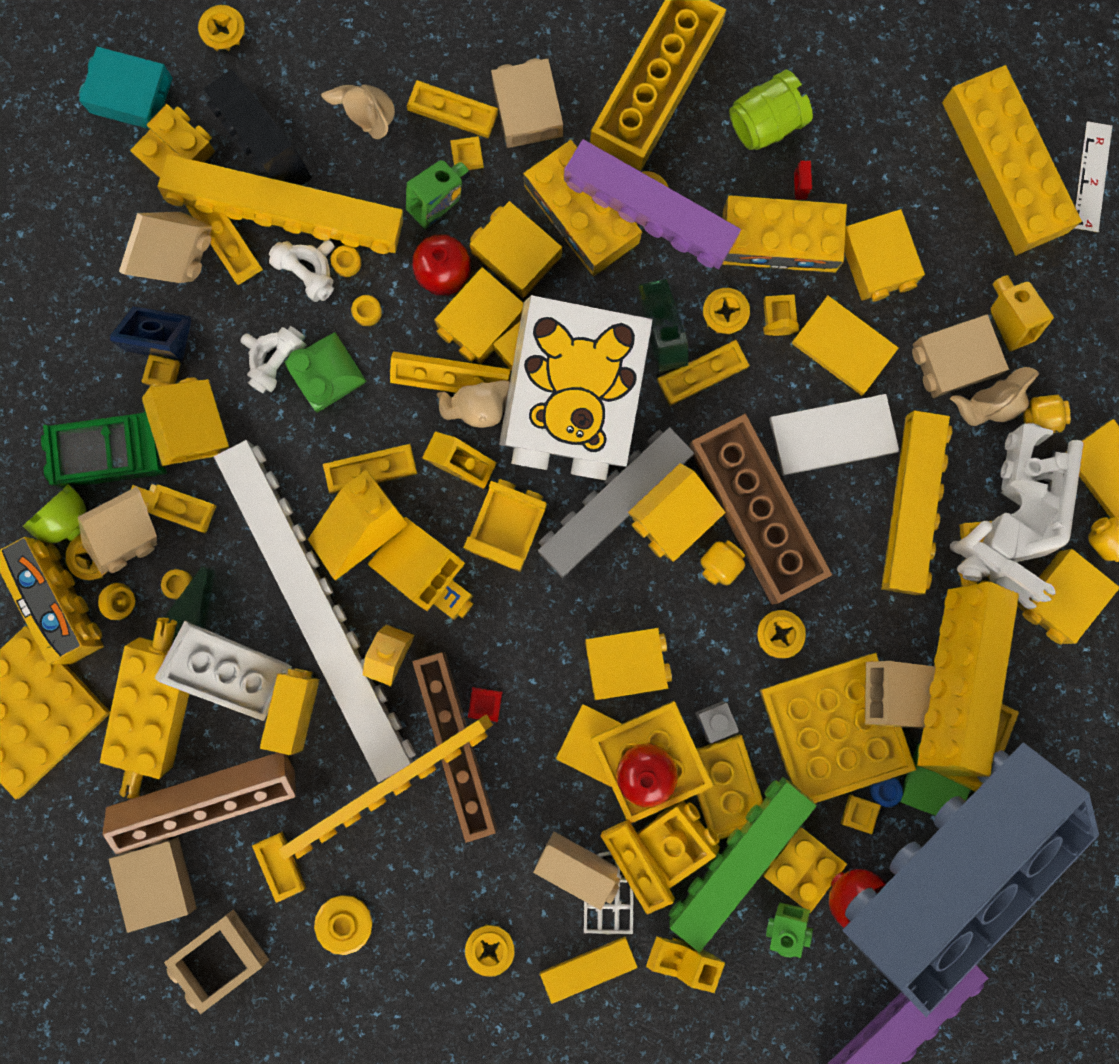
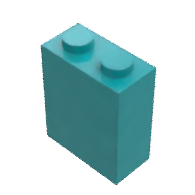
[79,47,173,129]

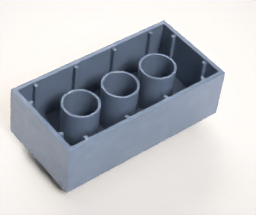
[842,742,1099,1018]

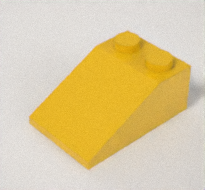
[308,470,408,581]

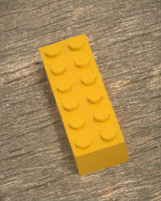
[590,0,726,172]
[942,65,1082,256]
[917,582,1019,777]

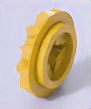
[198,5,245,52]
[703,288,750,335]
[66,534,107,580]
[756,610,806,658]
[465,924,514,977]

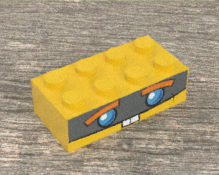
[523,140,642,277]
[723,195,847,273]
[0,537,104,665]

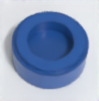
[870,778,903,807]

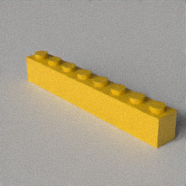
[158,154,403,254]

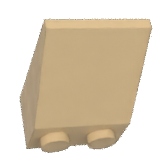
[119,212,212,283]
[78,487,157,574]

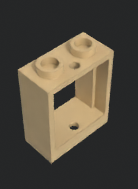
[164,909,269,1014]

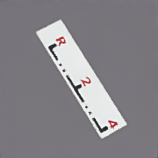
[1075,121,1112,232]

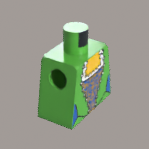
[406,160,470,230]

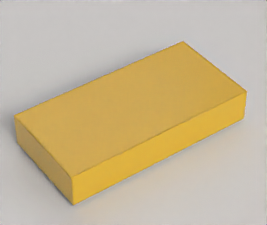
[252,831,306,903]

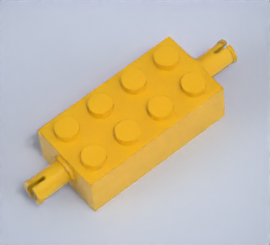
[100,618,189,799]

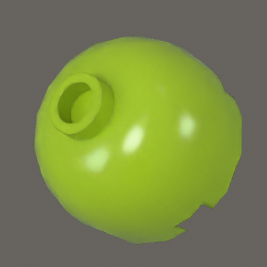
[23,485,86,543]

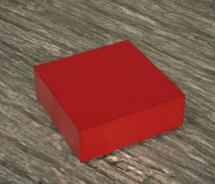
[794,161,812,200]
[468,687,503,722]

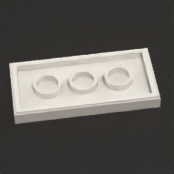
[769,394,899,476]
[155,621,292,721]

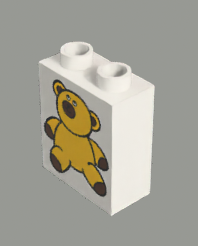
[499,295,653,480]

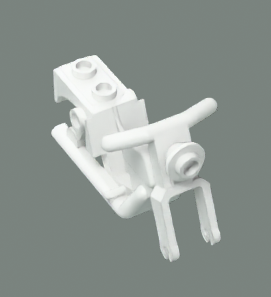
[950,423,1083,609]

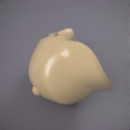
[321,84,395,139]
[950,367,1039,426]
[437,380,510,428]

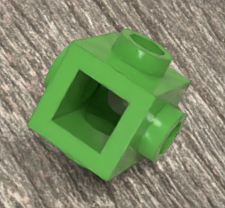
[766,902,813,958]

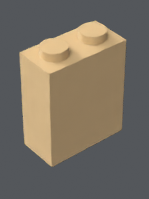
[491,58,563,148]
[912,314,1009,398]
[865,661,936,729]
[533,832,620,910]
[109,837,197,933]

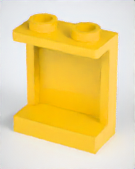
[463,479,547,572]

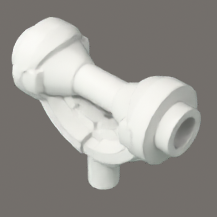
[269,240,335,302]
[241,326,306,394]

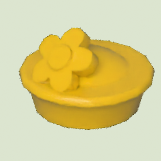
[98,583,135,620]

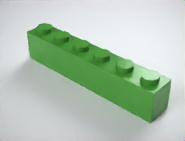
[668,777,817,953]

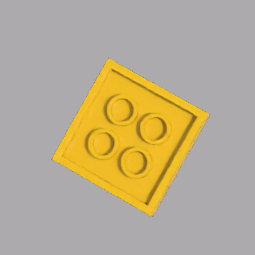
[590,701,713,823]

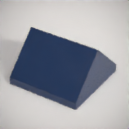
[110,306,191,361]

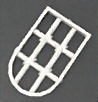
[584,851,633,935]

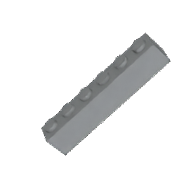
[538,427,694,579]

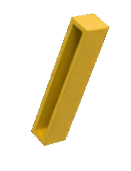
[881,410,952,595]

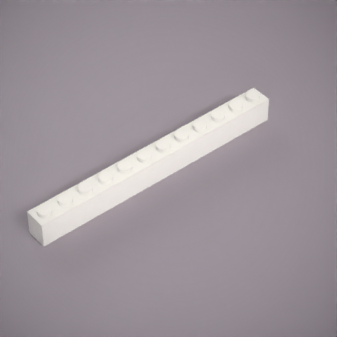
[214,440,416,782]

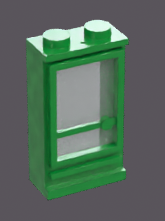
[41,411,167,489]

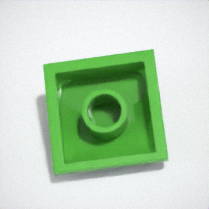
[284,332,367,413]

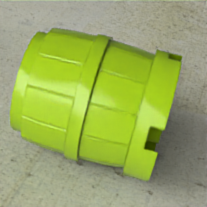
[729,69,813,150]

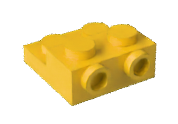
[130,104,215,178]
[637,801,720,889]
[762,827,847,913]

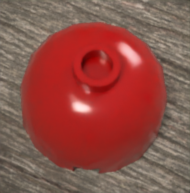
[412,234,471,295]
[616,743,678,808]
[829,869,886,928]

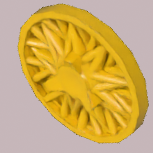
[314,895,373,955]

